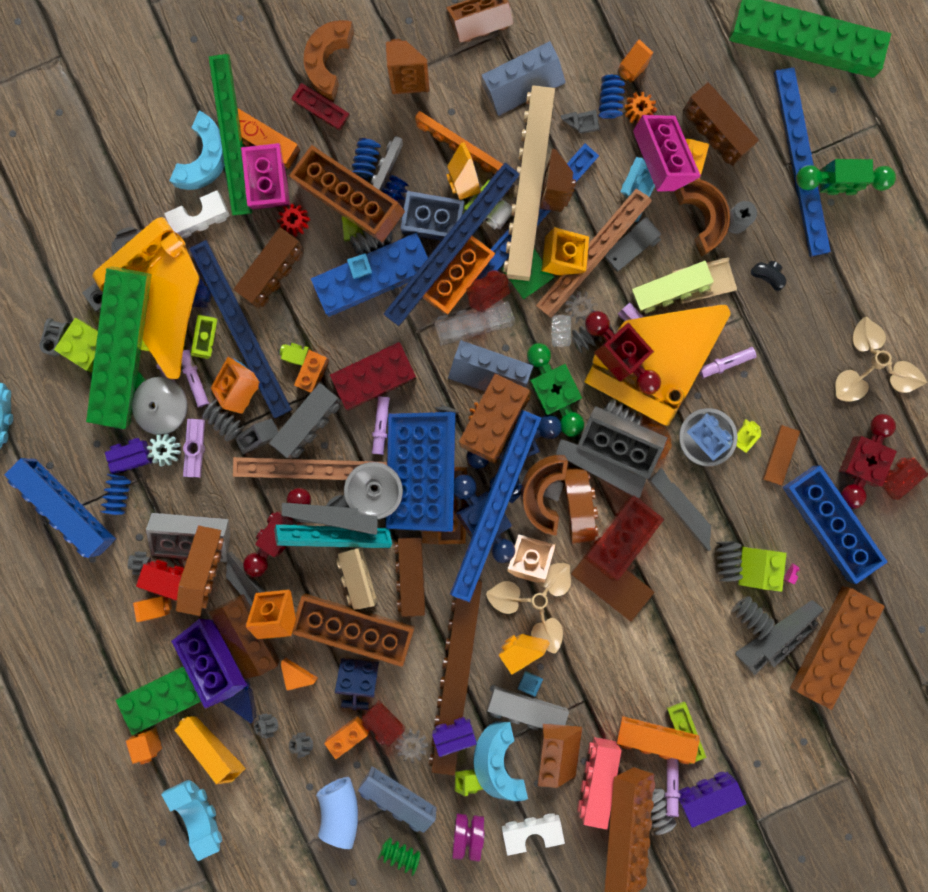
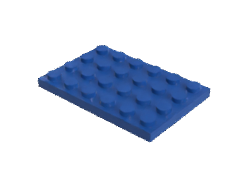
[386,412,455,532]

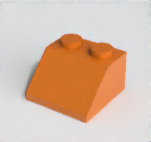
[211,357,260,414]
[246,590,296,639]

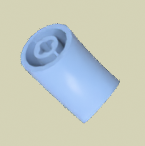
[316,777,358,849]

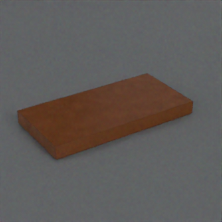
[570,544,654,622]

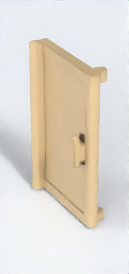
[672,257,737,304]

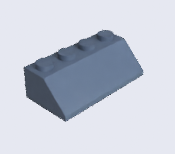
[481,41,565,116]
[448,340,533,391]
[358,766,437,833]

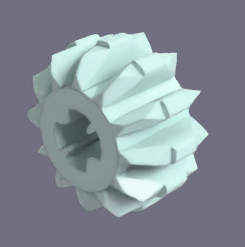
[147,434,181,466]

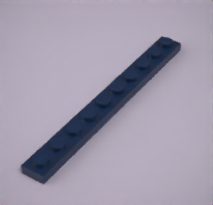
[383,162,520,327]
[189,240,292,419]

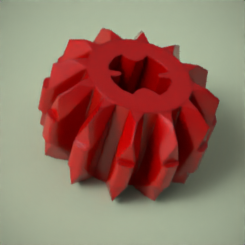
[277,204,310,237]

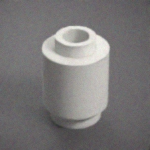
[487,200,512,229]

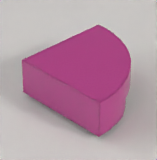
[784,563,800,584]

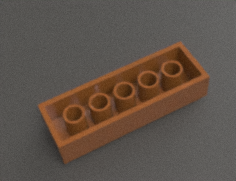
[289,145,405,243]
[790,586,885,710]
[292,594,415,667]
[605,767,655,892]

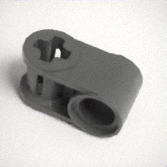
[39,318,70,357]

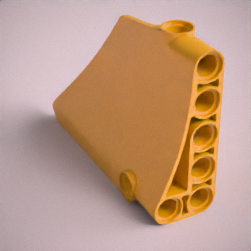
[92,217,199,379]
[584,305,731,426]

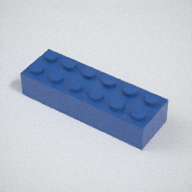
[311,232,428,317]
[4,458,116,558]
[782,465,887,584]

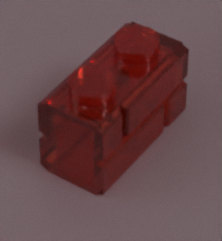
[466,270,510,312]
[882,457,928,500]
[361,700,406,747]

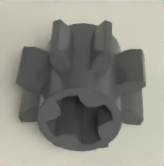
[128,551,151,575]
[254,713,278,739]
[289,732,313,758]

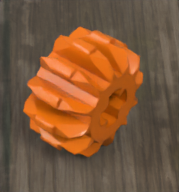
[624,92,657,124]

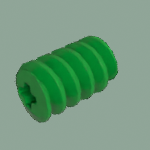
[377,837,420,876]

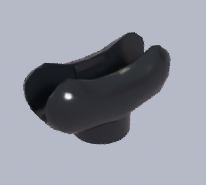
[751,261,787,291]

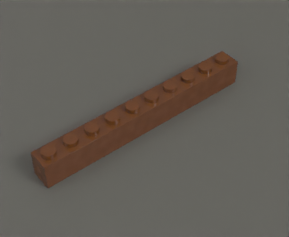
[428,580,482,776]

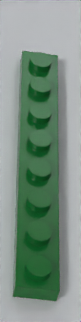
[208,54,253,216]

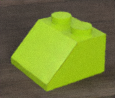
[738,547,787,592]

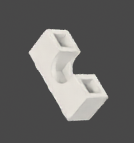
[164,191,230,239]
[502,814,565,856]

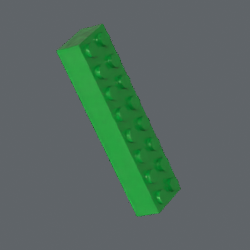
[728,0,892,78]
[86,266,152,429]

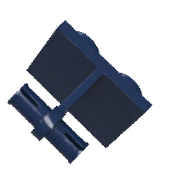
[335,658,379,711]

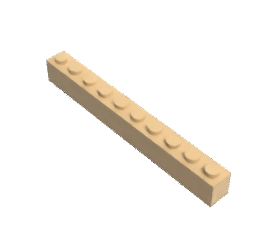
[503,85,555,281]

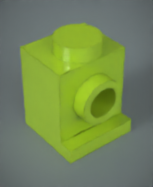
[280,343,311,367]
[455,769,483,796]

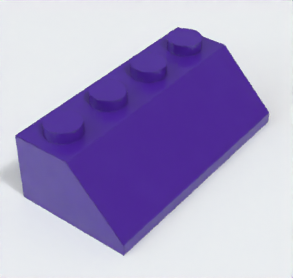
[171,619,247,708]

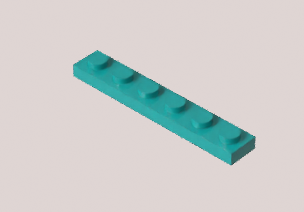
[274,525,392,548]

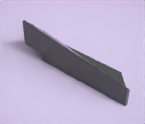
[556,439,647,498]
[647,468,711,551]
[281,503,377,535]
[226,551,266,607]
[735,600,824,676]

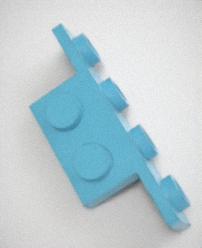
[620,157,655,222]

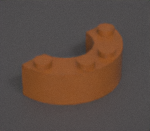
[303,20,354,102]
[674,179,730,257]
[521,455,568,536]
[562,466,599,544]

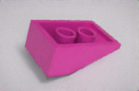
[241,143,290,210]

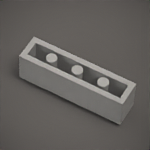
[487,686,569,730]

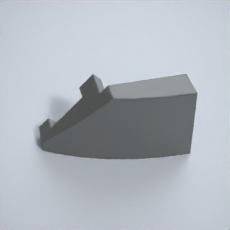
[561,110,600,134]

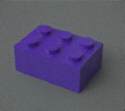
[678,772,746,828]

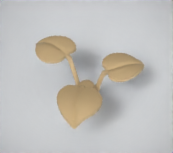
[835,317,927,402]
[486,563,571,653]

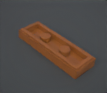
[762,425,800,486]

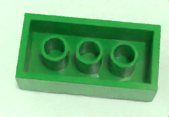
[115,666,201,735]

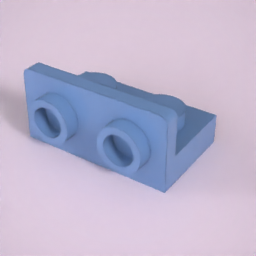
[687,413,733,461]

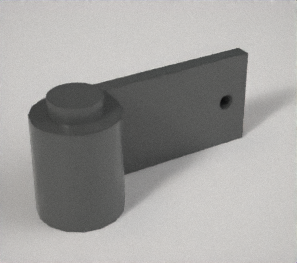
[604,217,662,272]

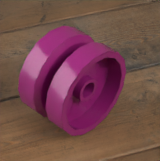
[452,813,485,862]

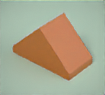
[281,657,318,690]

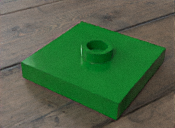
[501,249,555,300]

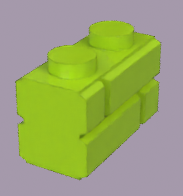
[190,315,217,359]

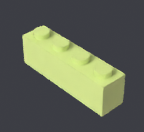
[632,261,714,314]

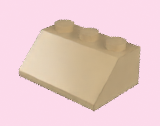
[336,547,378,610]

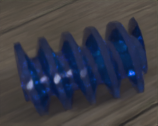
[382,175,409,205]

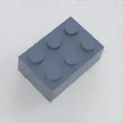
[401,191,464,241]

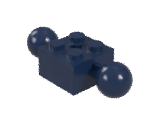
[466,415,562,469]
[454,475,516,563]

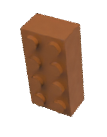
[459,374,531,464]
[176,525,224,616]

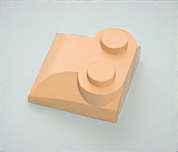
[508,535,556,583]

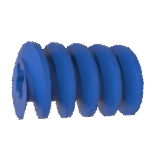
[598,74,625,119]
[351,138,381,182]
[100,473,131,515]

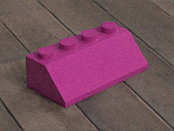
[633,115,701,191]

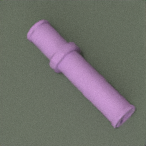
[699,347,756,379]
[182,350,209,408]
[372,396,390,455]
[665,758,680,817]

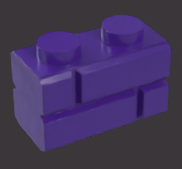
[105,438,153,474]
[432,717,477,757]

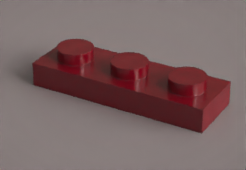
[291,83,350,131]

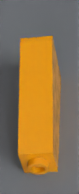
[175,716,246,784]

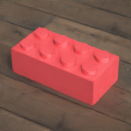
[577,737,622,829]

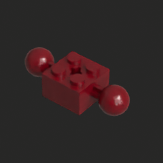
[585,311,661,395]
[839,414,897,509]
[243,488,311,577]

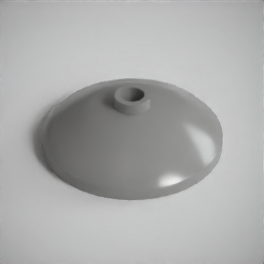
[132,377,187,435]
[679,408,738,466]
[344,462,403,519]

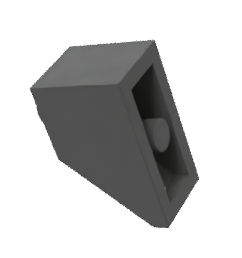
[235,418,278,455]

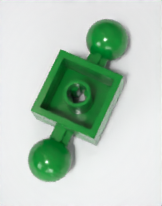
[796,159,896,195]
[527,343,585,437]

